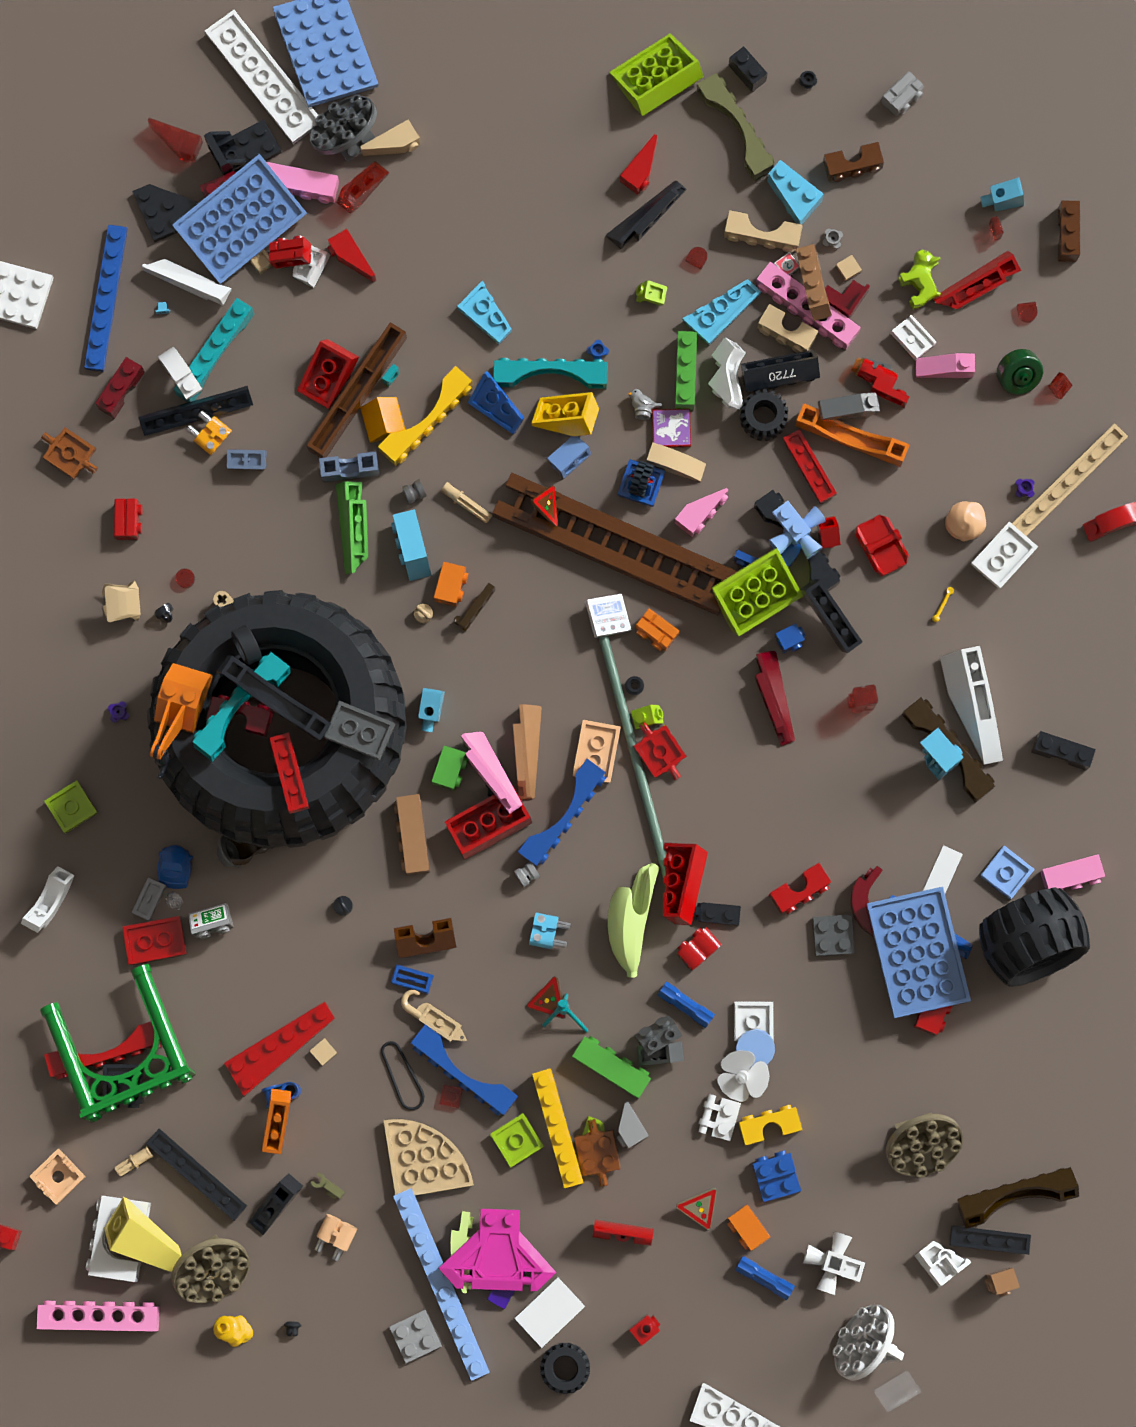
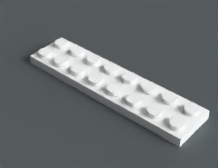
[205,10,321,145]

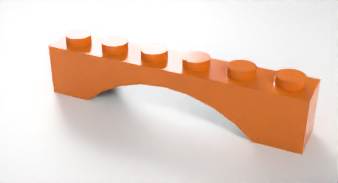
[795,403,910,467]

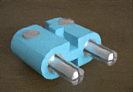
[529,913,571,949]

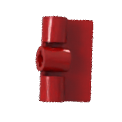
[592,1220,654,1246]

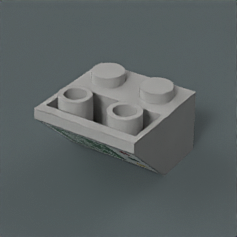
[188,903,234,940]

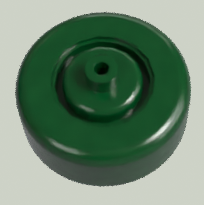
[996,349,1044,395]

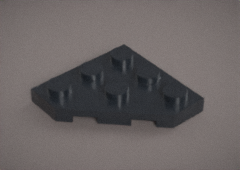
[132,184,198,242]

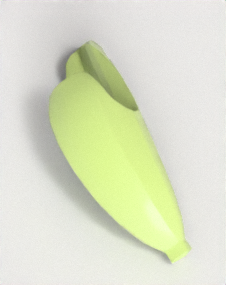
[608,863,660,978]

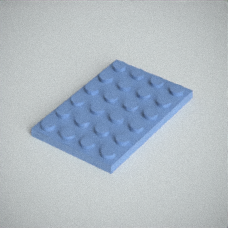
[273,0,378,107]
[172,154,307,284]
[866,887,971,1019]

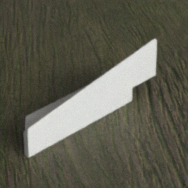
[141,259,231,306]

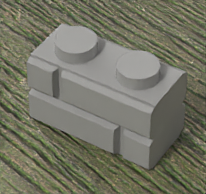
[881,71,924,116]

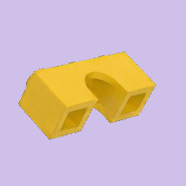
[738,1105,802,1146]

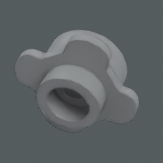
[823,229,843,249]

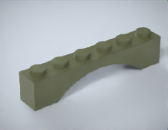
[697,73,775,181]

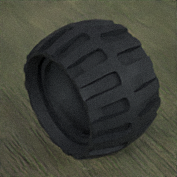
[979,887,1090,987]

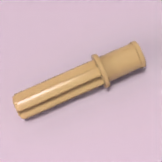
[441,482,492,523]

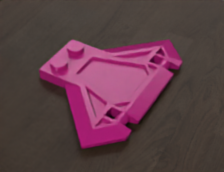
[438,1209,556,1291]

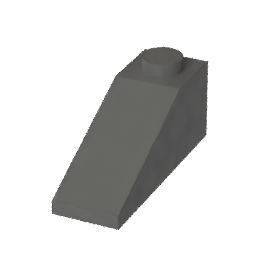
[818,393,880,420]

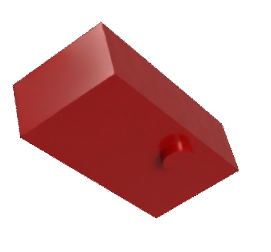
[445,785,532,860]

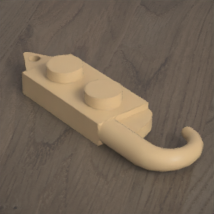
[401,990,467,1042]

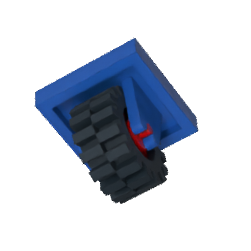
[617,459,665,507]

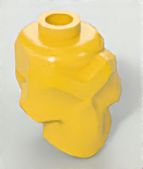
[213,1315,253,1347]

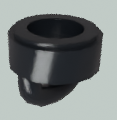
[154,603,174,623]
[333,896,353,916]

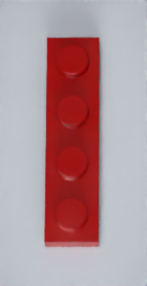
[783,429,837,504]
[270,732,309,814]

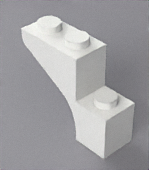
[708,338,746,410]

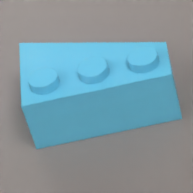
[767,160,824,225]
[391,509,432,581]
[920,728,963,780]

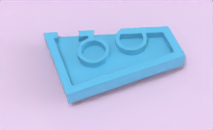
[457,281,512,344]

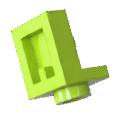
[636,280,667,306]

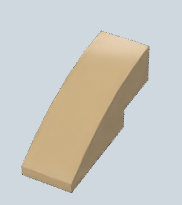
[647,442,706,482]

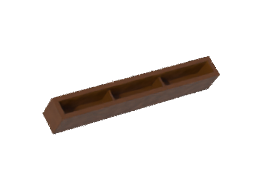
[307,322,407,458]

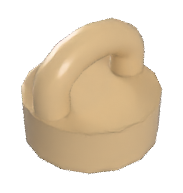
[414,604,433,624]

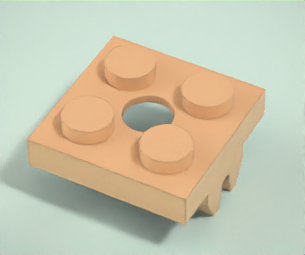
[29,1149,86,1205]

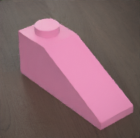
[916,353,975,378]

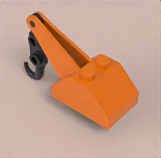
[150,663,212,779]

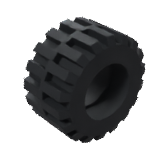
[740,389,788,441]
[540,1343,590,1394]

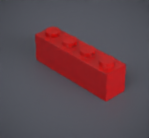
[663,843,708,925]

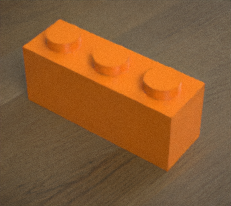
[262,1089,291,1154]

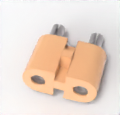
[315,1214,357,1261]

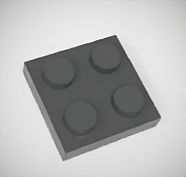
[813,915,855,956]

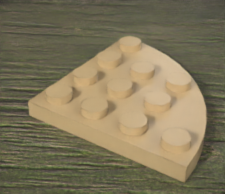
[384,1119,474,1195]

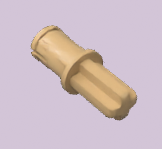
[115,1146,154,1176]

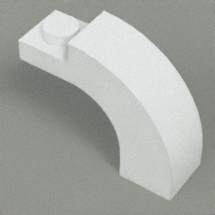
[157,347,203,400]
[21,866,74,933]

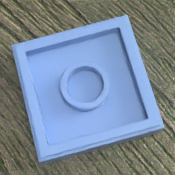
[980,846,1035,900]

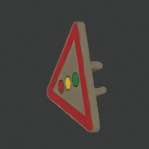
[676,1188,717,1230]

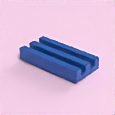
[391,965,434,994]

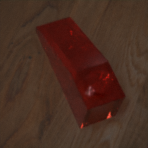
[148,118,203,162]
[336,161,389,214]

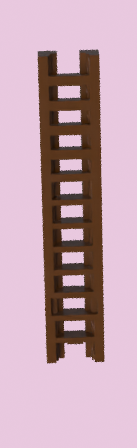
[493,472,737,616]

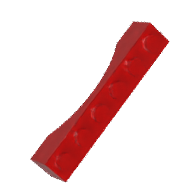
[44,1021,162,1080]

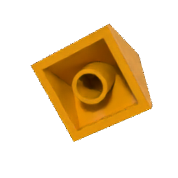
[360,397,405,443]

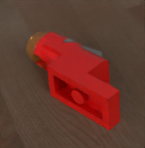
[851,357,910,408]

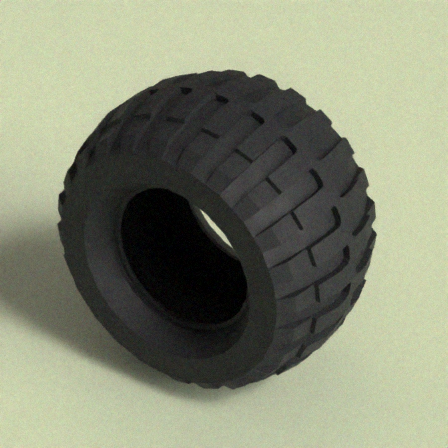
[147,590,407,849]

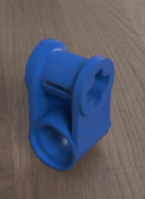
[261,1082,301,1109]

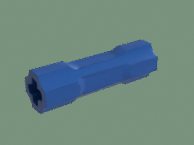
[657,982,715,1028]
[735,1256,795,1300]

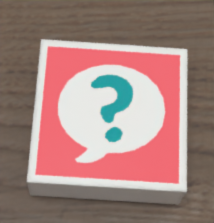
[774,252,800,276]

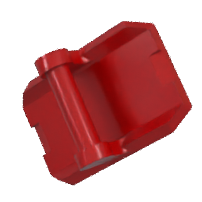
[855,515,909,577]

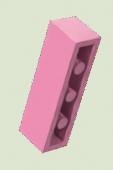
[266,162,339,204]

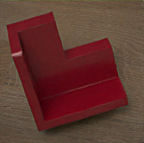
[825,280,870,319]

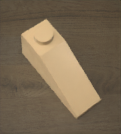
[360,119,420,156]

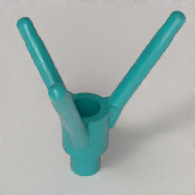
[542,993,588,1033]

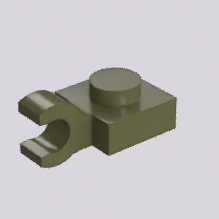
[311,1173,346,1199]

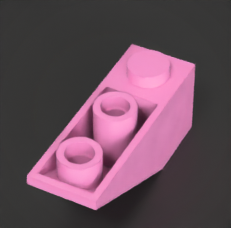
[675,488,729,537]

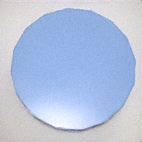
[736,1029,775,1067]

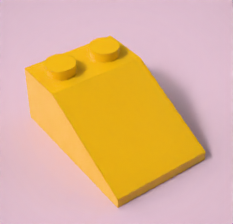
[531,392,599,436]

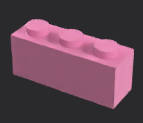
[1040,854,1105,891]

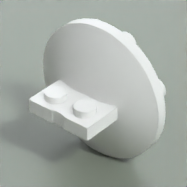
[833,1305,904,1381]

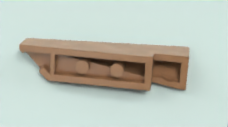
[513,704,542,800]

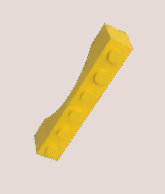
[378,366,473,466]
[532,1068,583,1189]

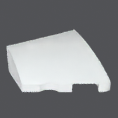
[293,245,331,288]
[915,1241,971,1287]

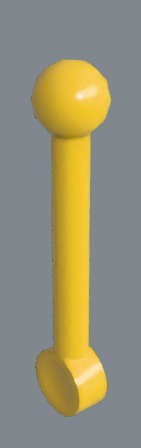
[932,587,954,622]

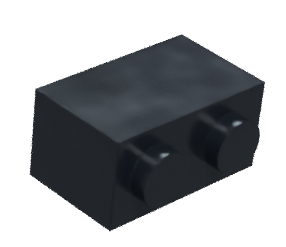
[728,46,768,92]

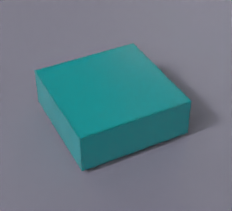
[382,364,400,387]

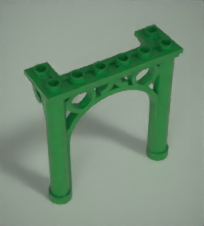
[40,964,196,1123]

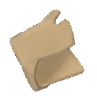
[102,581,141,622]

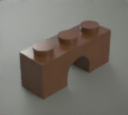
[823,142,884,182]
[1058,200,1080,262]
[394,918,457,958]

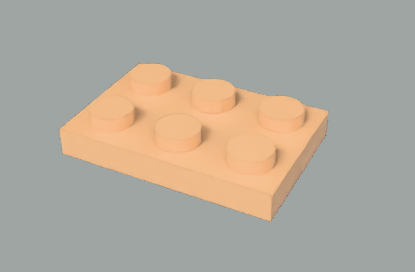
[572,720,621,784]

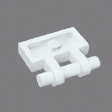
[698,1094,741,1141]

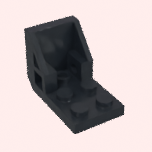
[204,119,282,175]

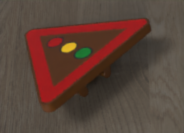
[531,485,558,527]
[527,977,566,1019]

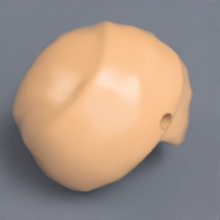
[945,501,986,542]

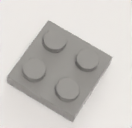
[390,1309,442,1363]

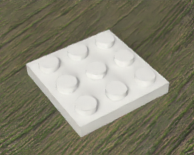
[0,261,54,329]

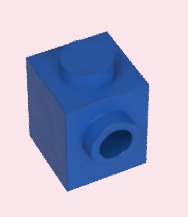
[775,623,806,654]

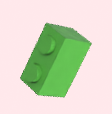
[432,746,468,791]

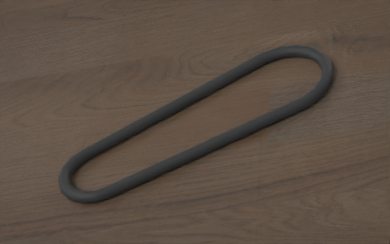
[381,1041,425,1110]

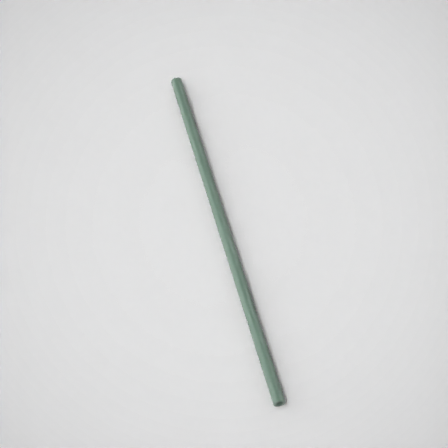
[599,636,666,879]

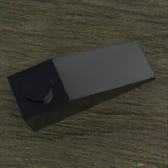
[248,1173,303,1235]

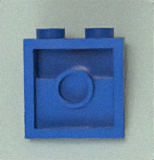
[752,1150,801,1202]

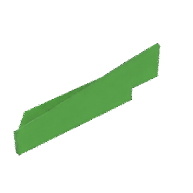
[336,482,368,574]

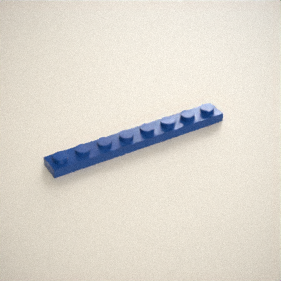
[84,225,128,372]

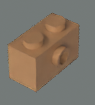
[984,1268,1020,1297]

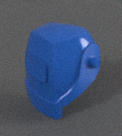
[158,845,193,889]

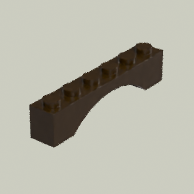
[901,697,995,803]
[957,1167,1079,1229]

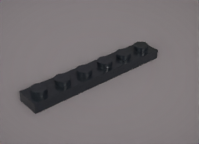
[139,386,253,436]
[146,1128,248,1221]

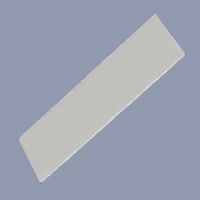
[923,845,963,893]

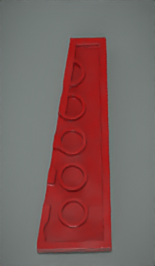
[224,1002,335,1096]

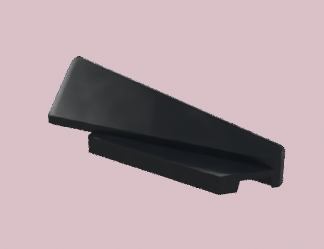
[606,181,687,249]

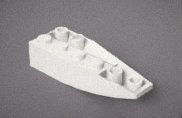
[940,646,1003,765]

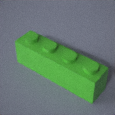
[675,331,697,411]
[572,1036,651,1099]

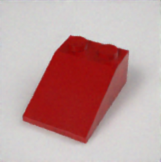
[297,339,359,409]

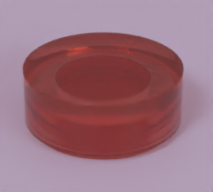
[175,568,195,588]

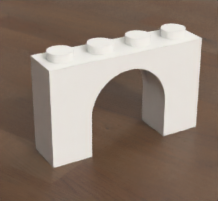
[86,1196,151,1282]

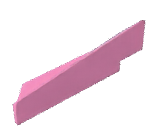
[461,732,522,814]

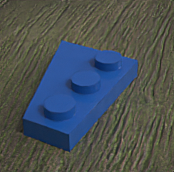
[467,371,524,434]

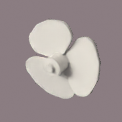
[717,1050,770,1102]

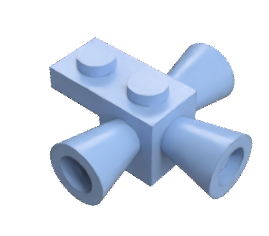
[769,501,826,559]

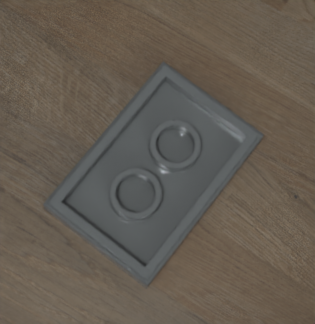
[324,701,395,761]

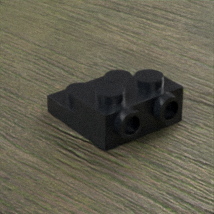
[103,1064,144,1108]

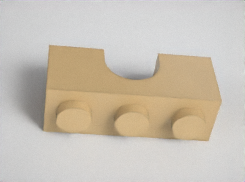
[757,304,818,353]

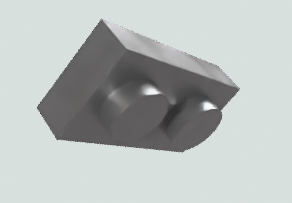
[131,878,166,921]

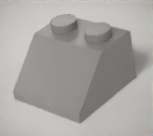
[617,1102,649,1149]

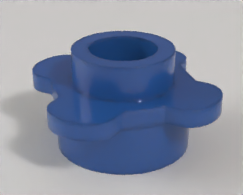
[587,340,609,359]

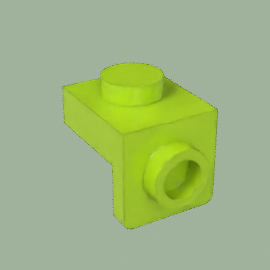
[631,705,664,730]

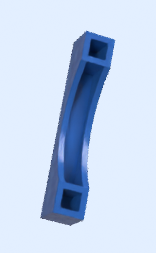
[518,759,606,866]
[411,1024,518,1116]

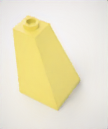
[104,1197,182,1272]

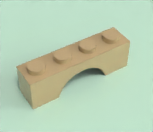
[724,210,803,253]

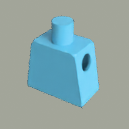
[980,177,1024,211]
[418,688,445,732]

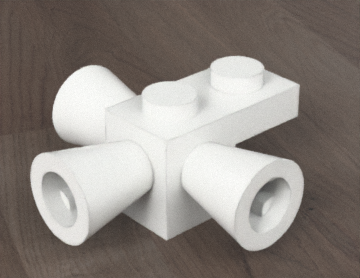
[803,1231,865,1295]

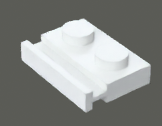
[890,315,936,361]

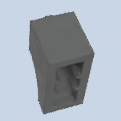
[637,1041,684,1066]

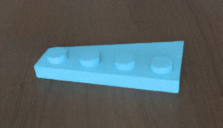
[682,279,761,345]

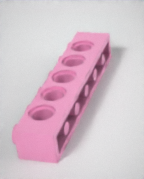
[756,262,861,350]
[37,1301,160,1331]

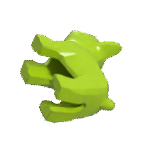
[898,249,941,309]

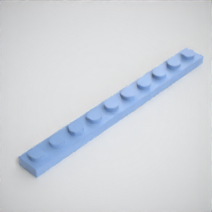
[393,1188,490,1381]

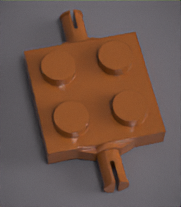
[41,427,98,480]
[574,1119,621,1186]

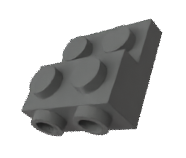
[635,1015,682,1056]

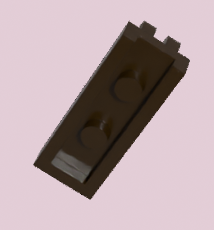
[454,583,495,632]

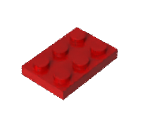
[122,916,187,965]

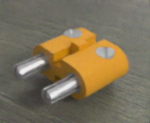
[186,411,232,455]

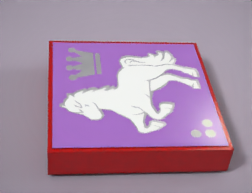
[652,409,691,448]

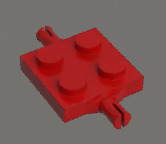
[633,722,687,781]

